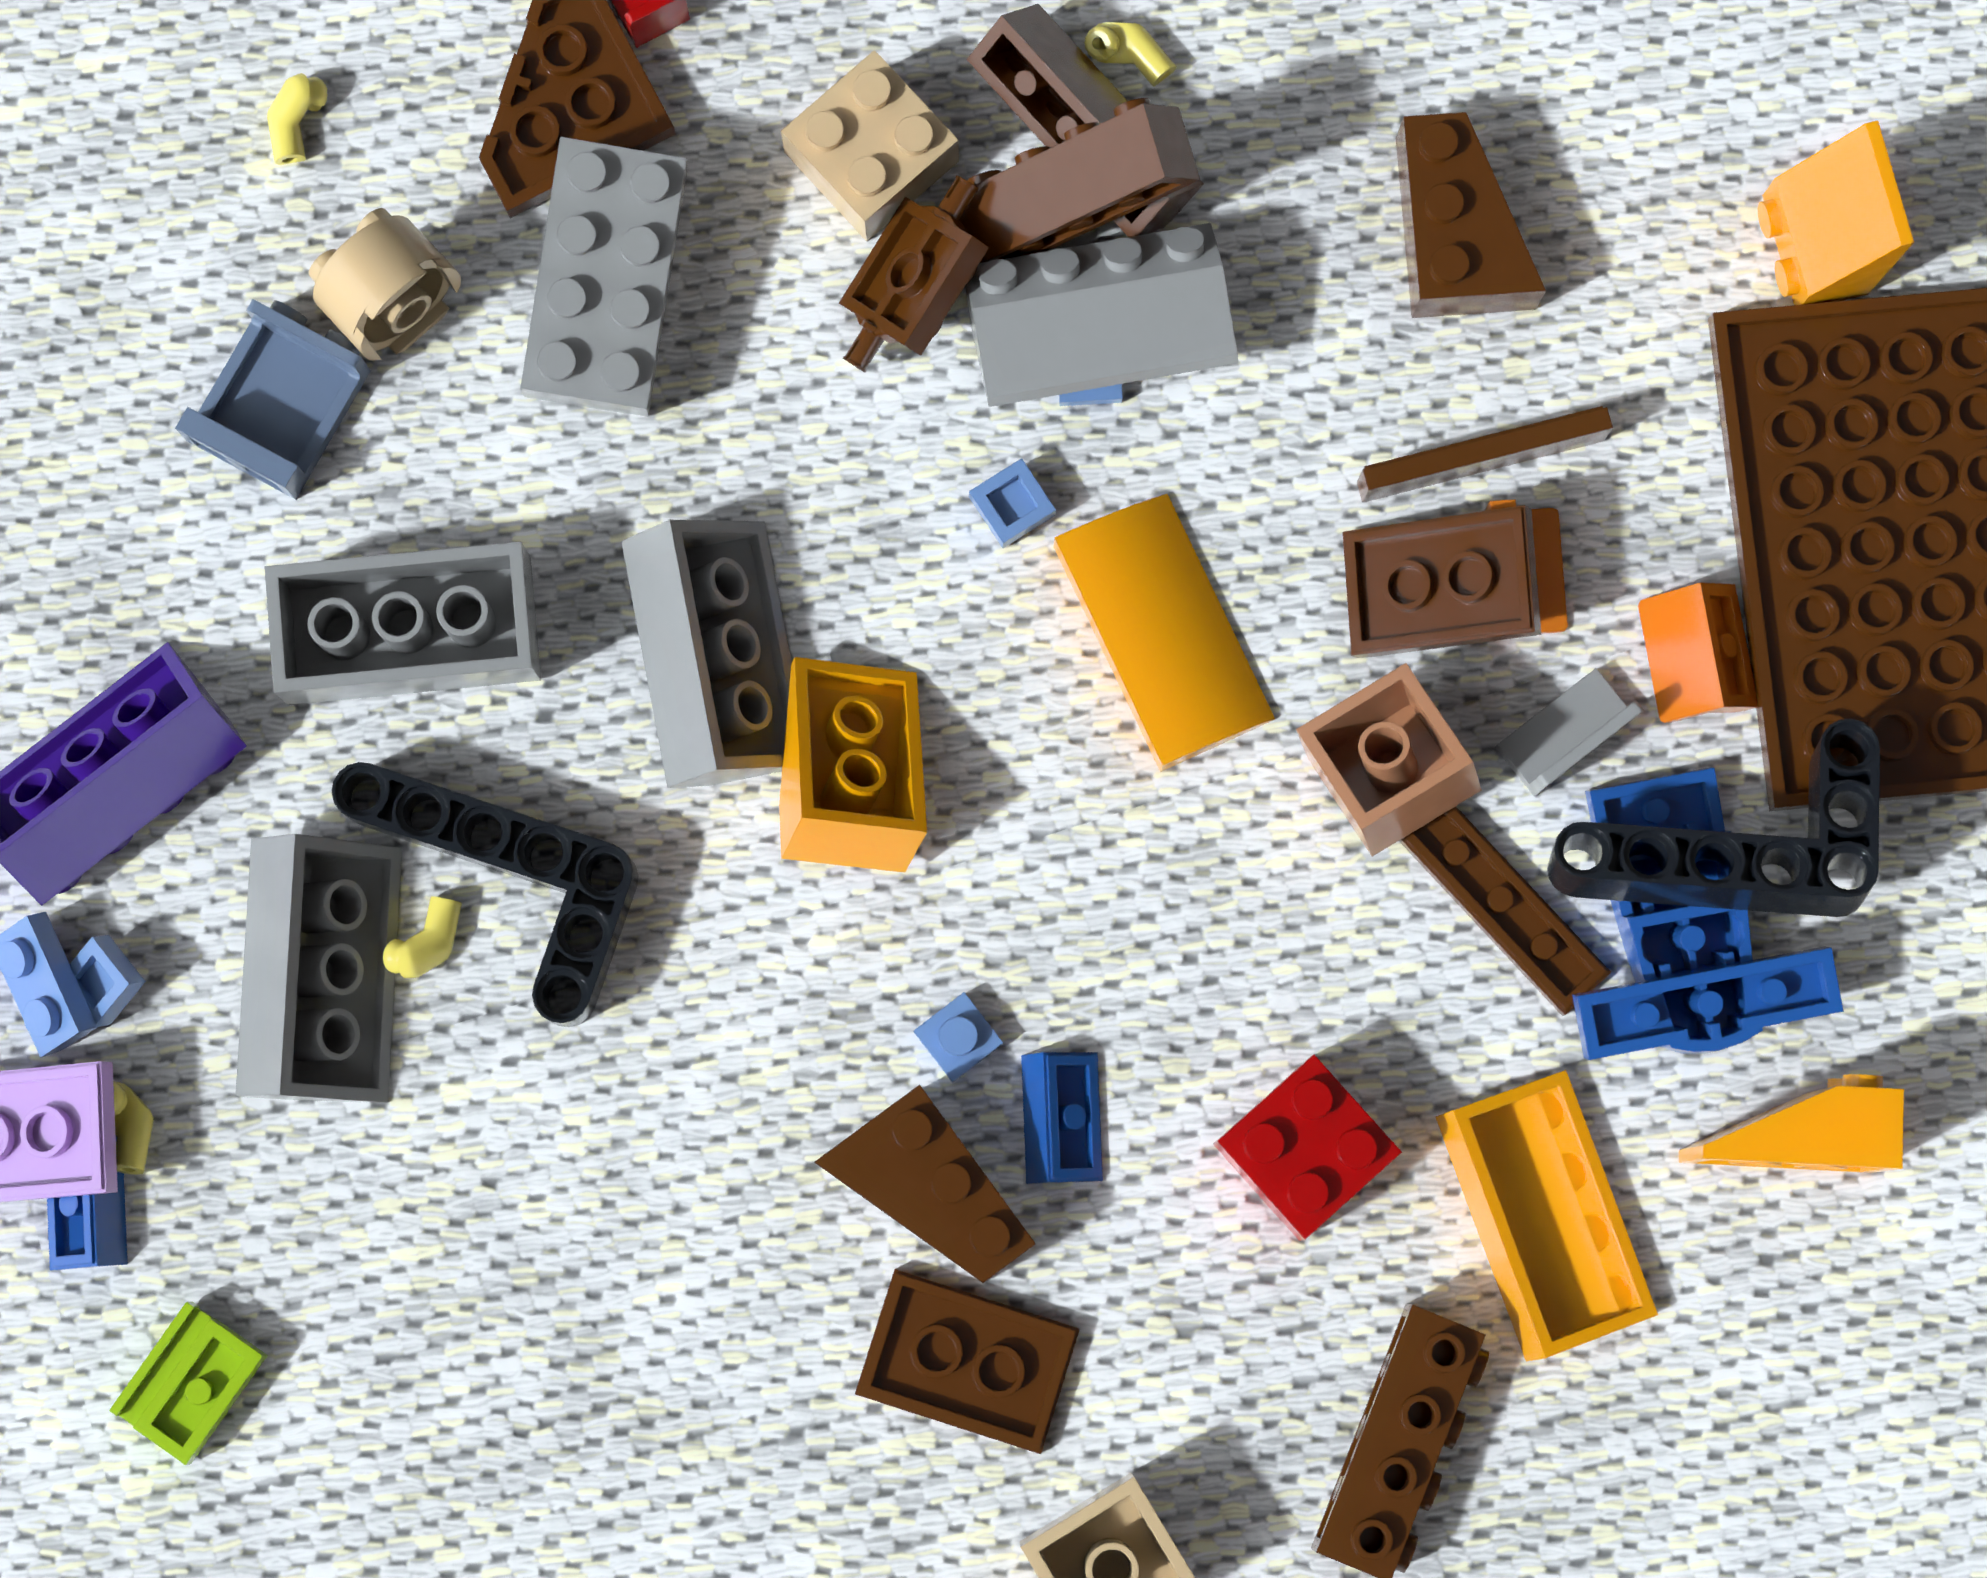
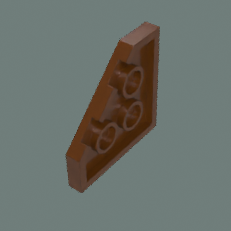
[479,0,676,218]

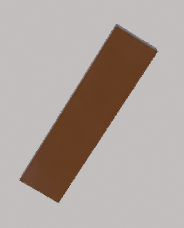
[1357,406,1613,503]
[1399,806,1611,1016]

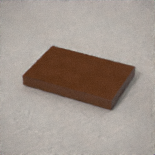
[1343,505,1541,658]
[855,1269,1080,1454]

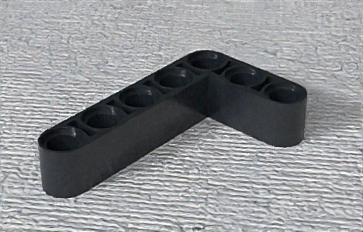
[1547,718,1880,917]
[331,762,639,1027]

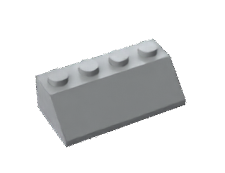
[965,223,1238,407]
[621,519,792,788]
[235,834,402,1103]

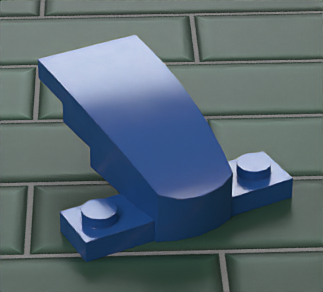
[1572,768,1844,1060]

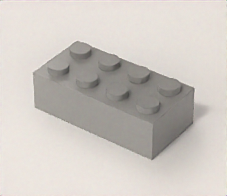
[520,137,687,417]
[264,541,541,705]

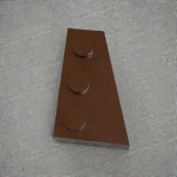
[1396,112,1546,318]
[814,1085,1036,1283]

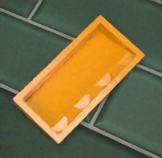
[1053,494,1275,772]
[1435,1070,1658,1362]

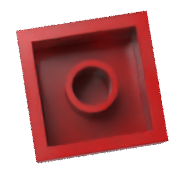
[1213,1054,1402,1241]

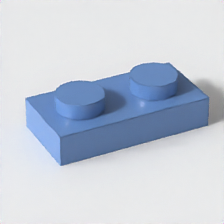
[0,912,98,1058]

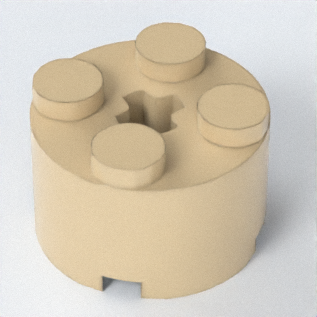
[309,208,461,361]

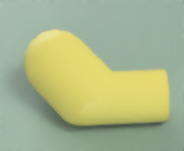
[1084,22,1177,87]
[267,73,328,165]
[383,896,462,978]
[113,1081,154,1175]

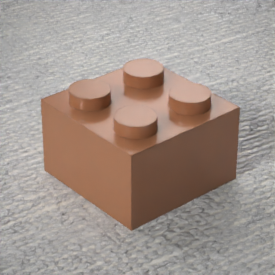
[1296,663,1482,857]

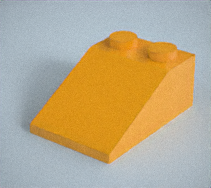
[1758,120,1914,305]
[779,657,927,873]
[1679,1074,1904,1173]

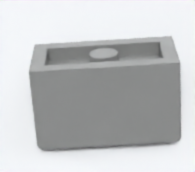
[1495,668,1644,797]

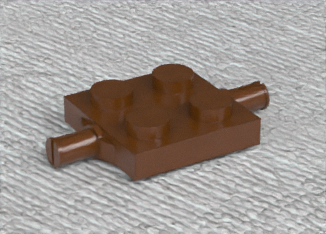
[839,175,989,373]

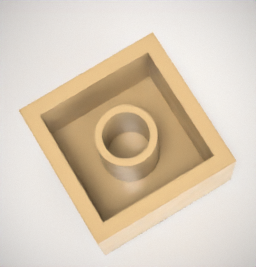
[781,50,959,241]
[1020,1473,1195,1578]

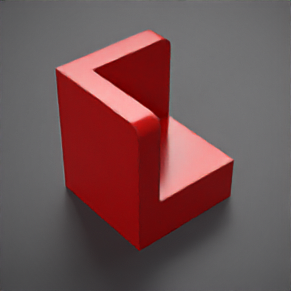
[609,0,690,48]

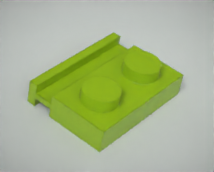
[109,1301,268,1465]

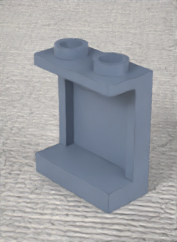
[175,299,370,500]

